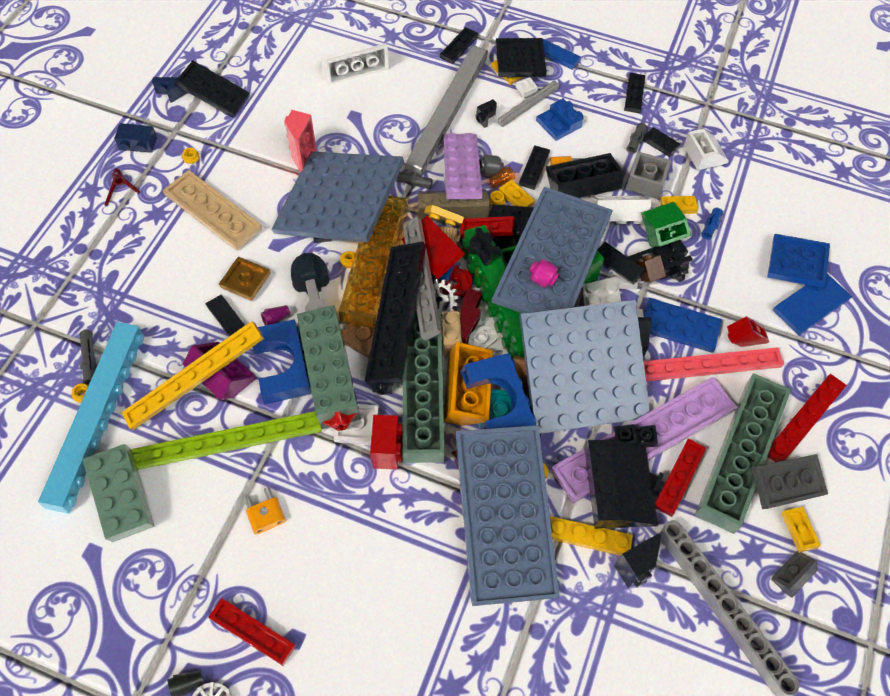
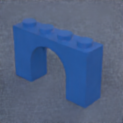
[253,319,311,405]
[460,353,537,429]

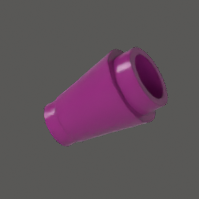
[261,305,290,325]

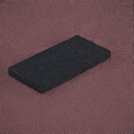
[175,60,250,118]

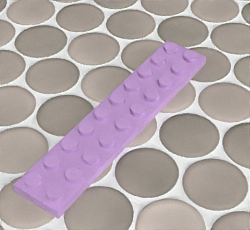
[550,377,737,504]

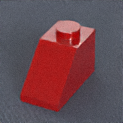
[727,316,770,347]

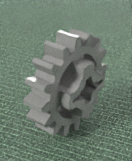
[433,279,460,313]

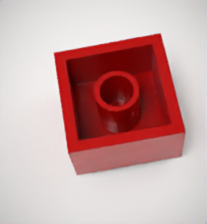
[370,415,403,470]

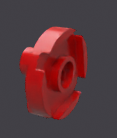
[439,265,472,299]

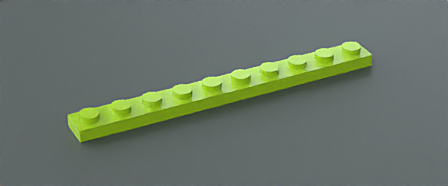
[132,411,322,470]

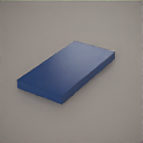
[773,274,852,336]

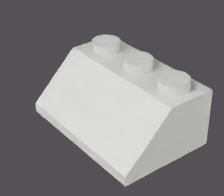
[591,195,651,224]

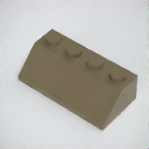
[417,189,490,221]

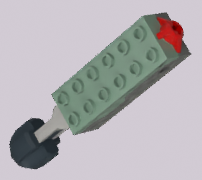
[291,253,361,431]

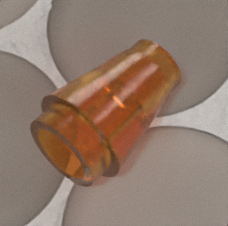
[489,167,515,188]

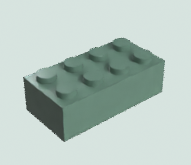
[83,444,155,542]

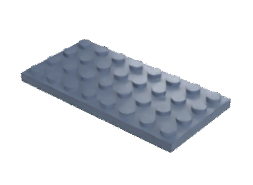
[492,187,613,314]
[455,425,560,606]

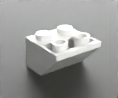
[684,129,729,171]

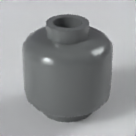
[479,154,504,178]

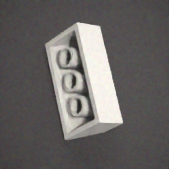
[321,43,388,86]

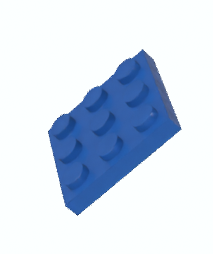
[767,234,830,288]

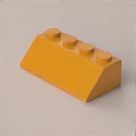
[444,342,493,426]

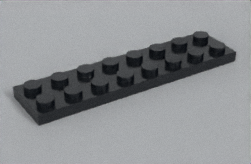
[364,241,426,384]

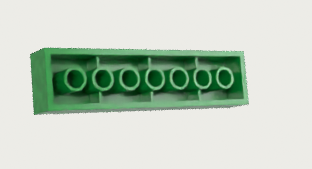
[462,225,524,359]

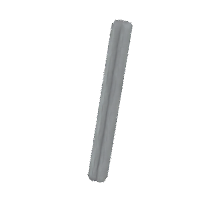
[498,81,559,127]

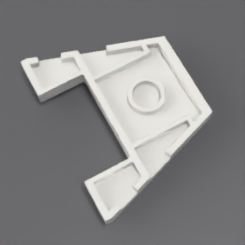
[582,276,644,317]

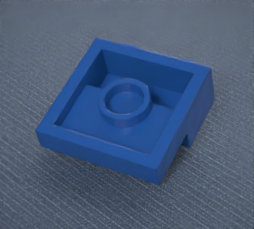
[536,98,584,141]

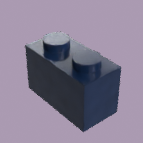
[114,123,157,153]

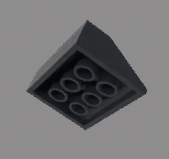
[584,440,658,529]

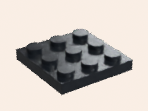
[495,38,547,77]

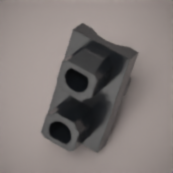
[468,228,501,266]
[660,251,693,282]

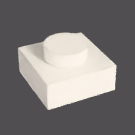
[516,77,538,97]

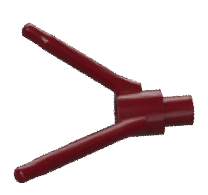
[104,168,140,206]

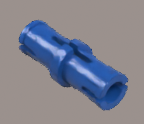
[701,207,723,240]

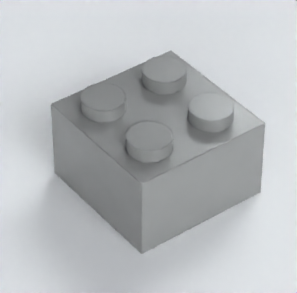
[626,151,671,199]

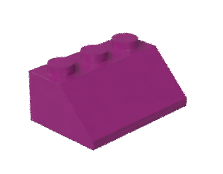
[183,342,257,400]

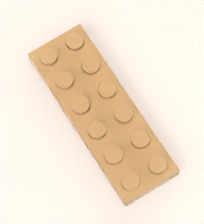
[163,170,263,251]

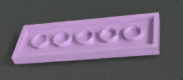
[443,133,482,199]

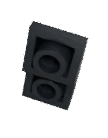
[614,424,658,448]

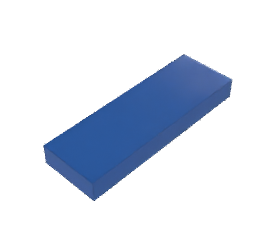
[543,39,581,70]

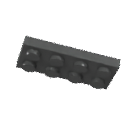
[751,454,828,510]

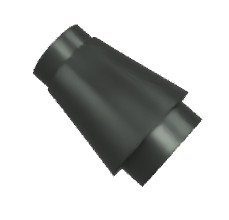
[167,671,204,696]

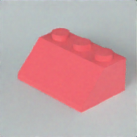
[284,110,317,172]

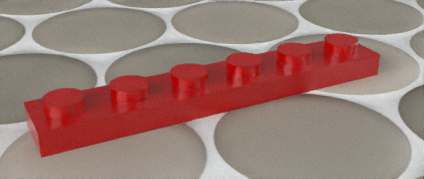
[767,373,847,462]

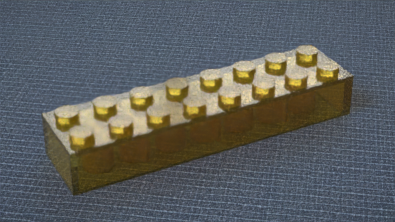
[338,196,408,329]

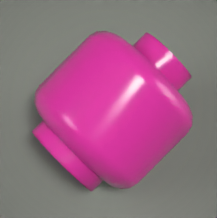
[529,259,559,288]

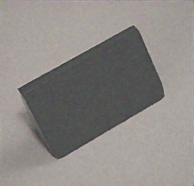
[771,550,818,598]

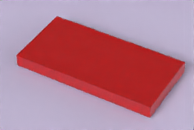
[401,215,465,279]

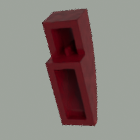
[460,287,482,344]

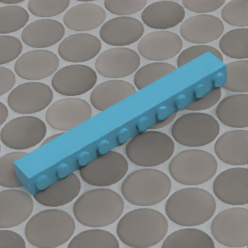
[38,322,144,514]

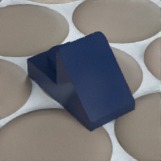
[152,77,188,103]

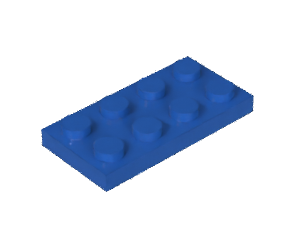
[644,298,722,353]

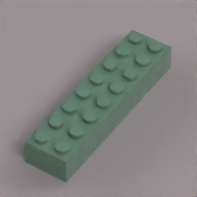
[403,311,444,463]
[694,373,791,534]

